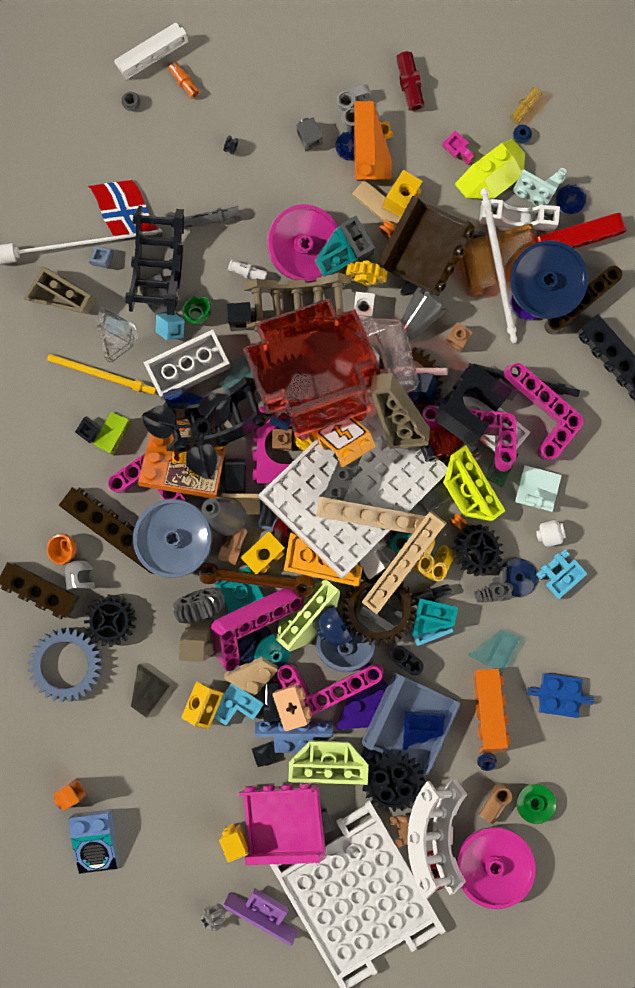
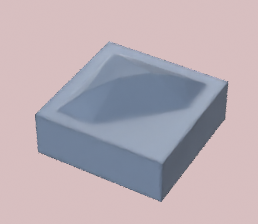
[89,246,114,269]

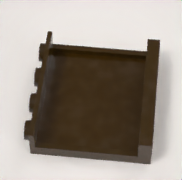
[377,196,476,297]

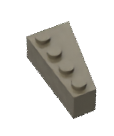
[370,373,430,449]

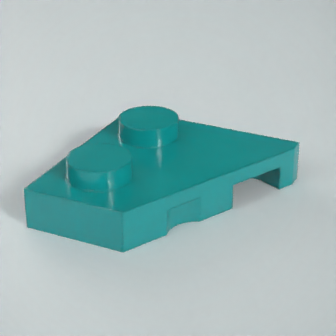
[315,227,357,277]
[412,599,458,636]

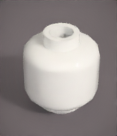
[536,520,566,547]

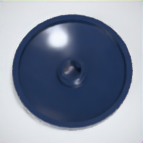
[510,240,588,319]

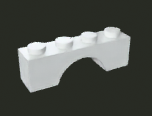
[479,199,560,232]

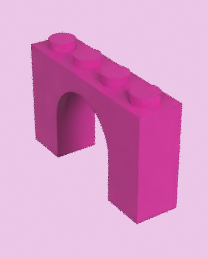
[253,407,304,485]

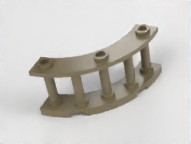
[243,273,354,332]

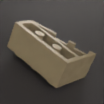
[23,266,97,314]

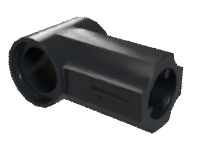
[264,682,282,721]

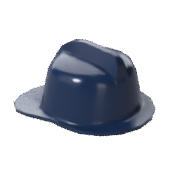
[237,626,272,665]

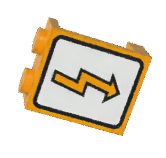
[314,412,376,467]

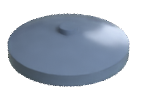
[133,499,212,578]

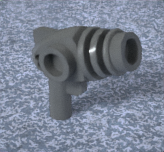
[474,567,513,603]

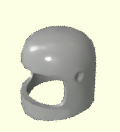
[65,560,96,590]

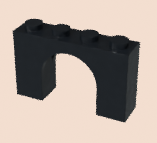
[434,363,512,448]

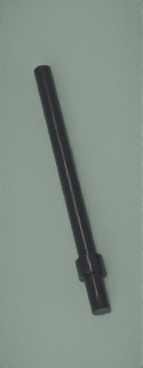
[467,363,580,397]

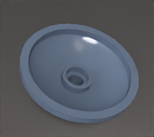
[316,618,375,672]

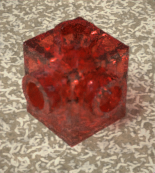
[430,428,465,458]

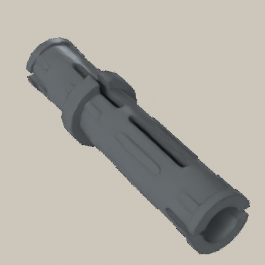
[184,206,240,229]

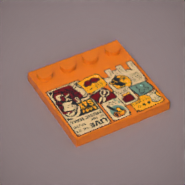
[138,421,227,499]

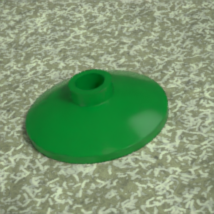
[516,784,556,824]

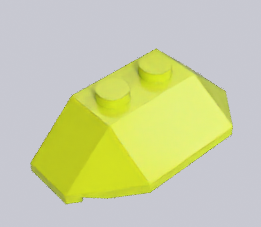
[455,139,525,199]
[444,445,505,521]

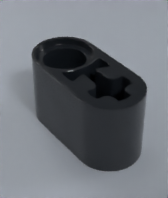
[225,458,246,494]
[389,645,424,675]

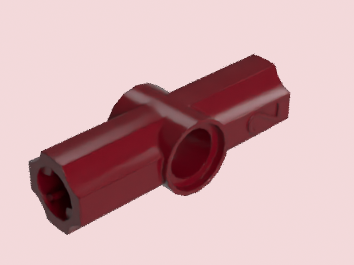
[396,51,425,111]

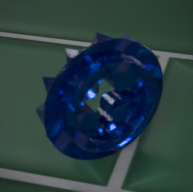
[335,130,354,161]
[556,184,586,214]

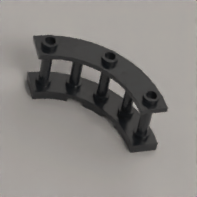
[125,206,184,315]
[162,376,272,453]

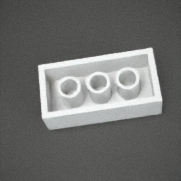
[143,330,231,400]

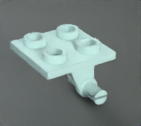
[512,168,567,206]
[515,465,562,512]

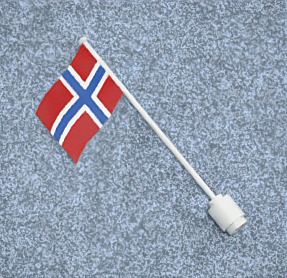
[0,180,163,264]

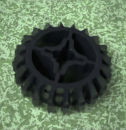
[452,524,504,577]
[84,594,137,647]

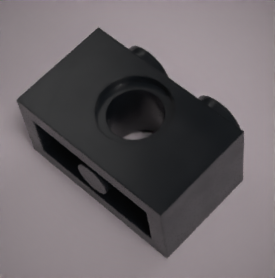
[227,302,256,331]

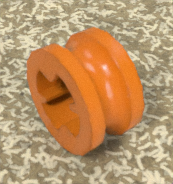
[379,220,396,239]
[449,513,468,532]

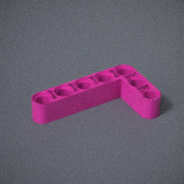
[504,363,584,460]
[421,406,517,472]
[108,454,189,503]
[211,589,304,671]
[277,662,384,715]

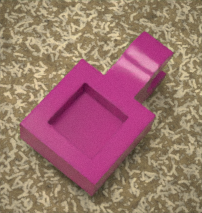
[442,130,474,165]

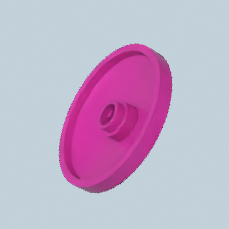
[267,204,338,282]
[456,827,536,909]

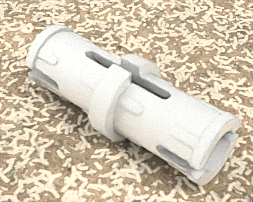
[228,259,267,280]

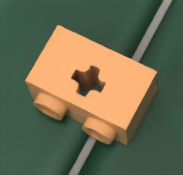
[273,684,312,732]

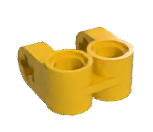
[412,539,455,582]

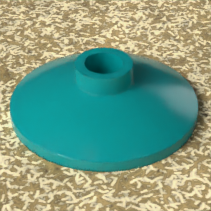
[254,634,291,669]

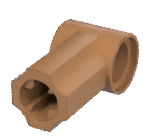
[218,528,248,566]
[479,783,512,825]

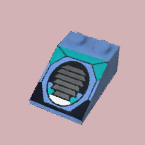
[68,809,118,874]

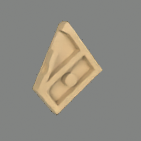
[224,657,278,696]

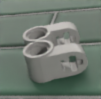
[337,84,381,133]

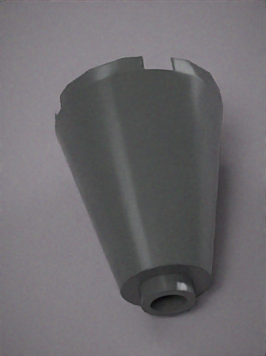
[397,286,448,341]
[201,498,246,536]

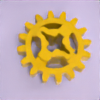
[346,260,388,286]

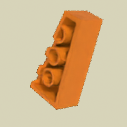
[473,669,510,754]

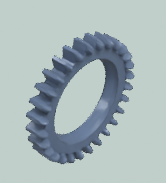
[28,628,103,702]

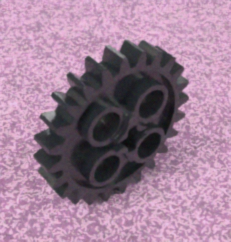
[362,749,425,812]

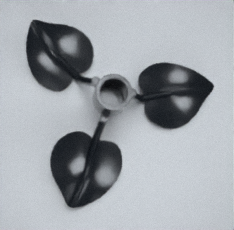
[142,393,231,479]

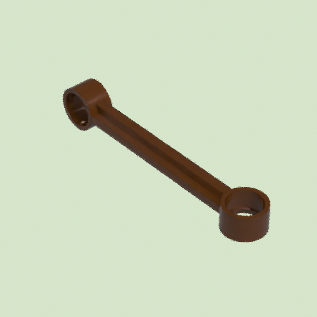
[199,563,315,597]

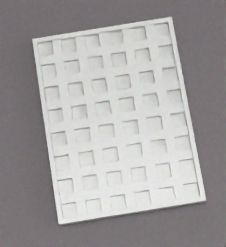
[258,391,448,579]

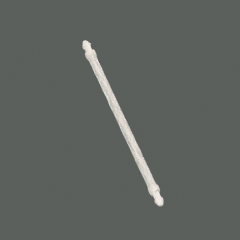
[481,188,517,343]

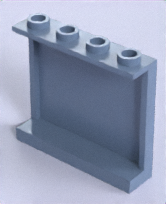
[361,672,461,775]

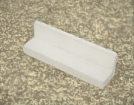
[114,23,188,80]

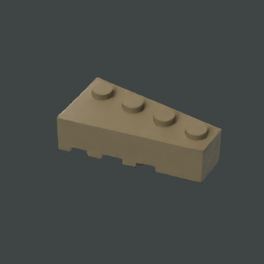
[179,618,215,662]

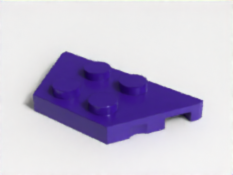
[336,663,388,730]

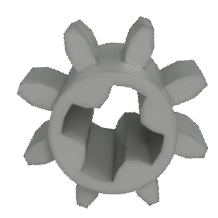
[200,905,225,932]

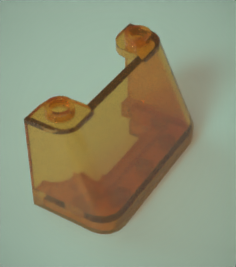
[458,224,537,297]

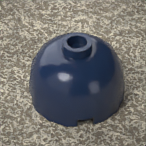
[317,605,353,646]

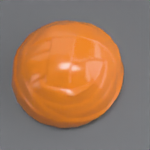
[47,533,77,565]

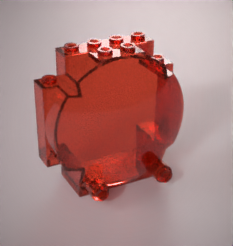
[243,298,380,440]

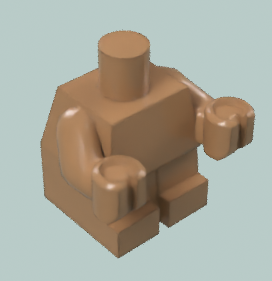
[390,815,410,848]

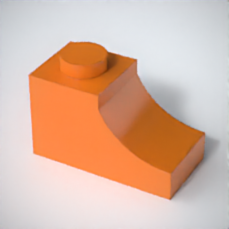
[53,778,87,811]

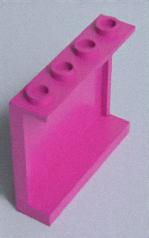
[238,783,326,865]

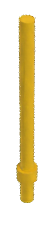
[47,354,157,395]

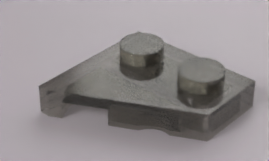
[131,664,170,718]

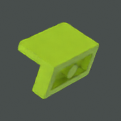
[93,412,132,455]

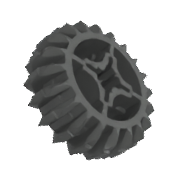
[172,587,225,624]

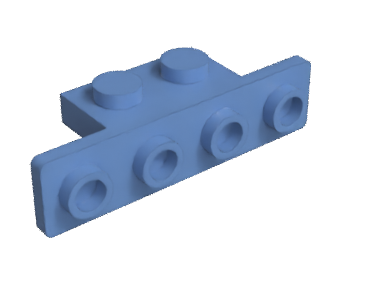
[255,721,333,753]

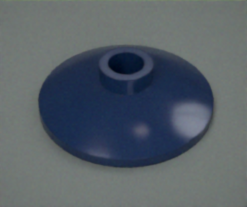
[498,558,537,597]

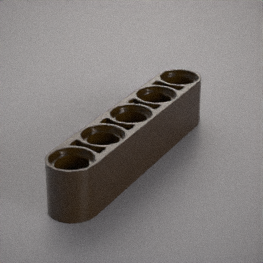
[544,266,623,335]

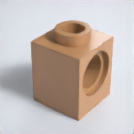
[444,322,473,352]
[272,429,292,451]

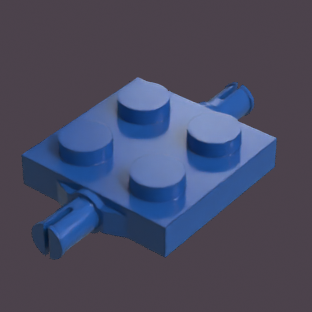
[527,673,594,718]

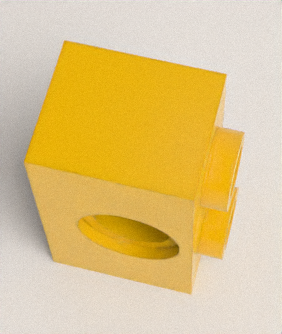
[382,170,423,218]
[241,532,285,575]
[181,681,224,730]
[219,824,249,863]

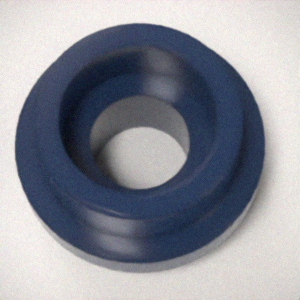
[513,124,532,144]
[477,753,497,771]

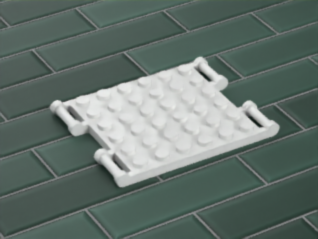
[270,800,446,988]

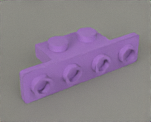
[223,888,297,946]

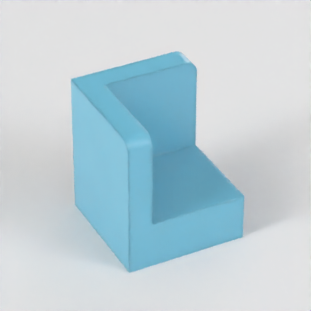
[155,313,185,340]

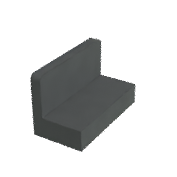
[359,603,402,631]

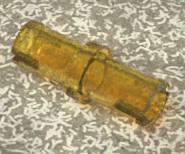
[510,87,542,124]

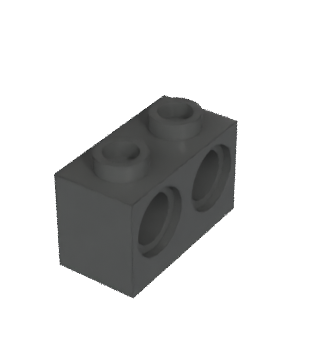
[339,216,375,262]

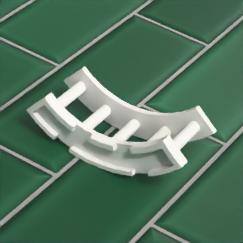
[408,779,467,900]

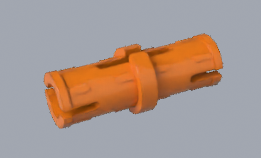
[168,62,200,99]

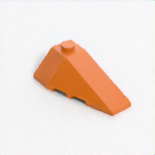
[354,101,392,180]

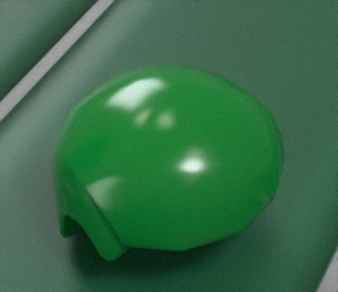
[182,296,211,325]

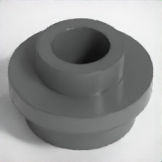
[122,92,141,111]

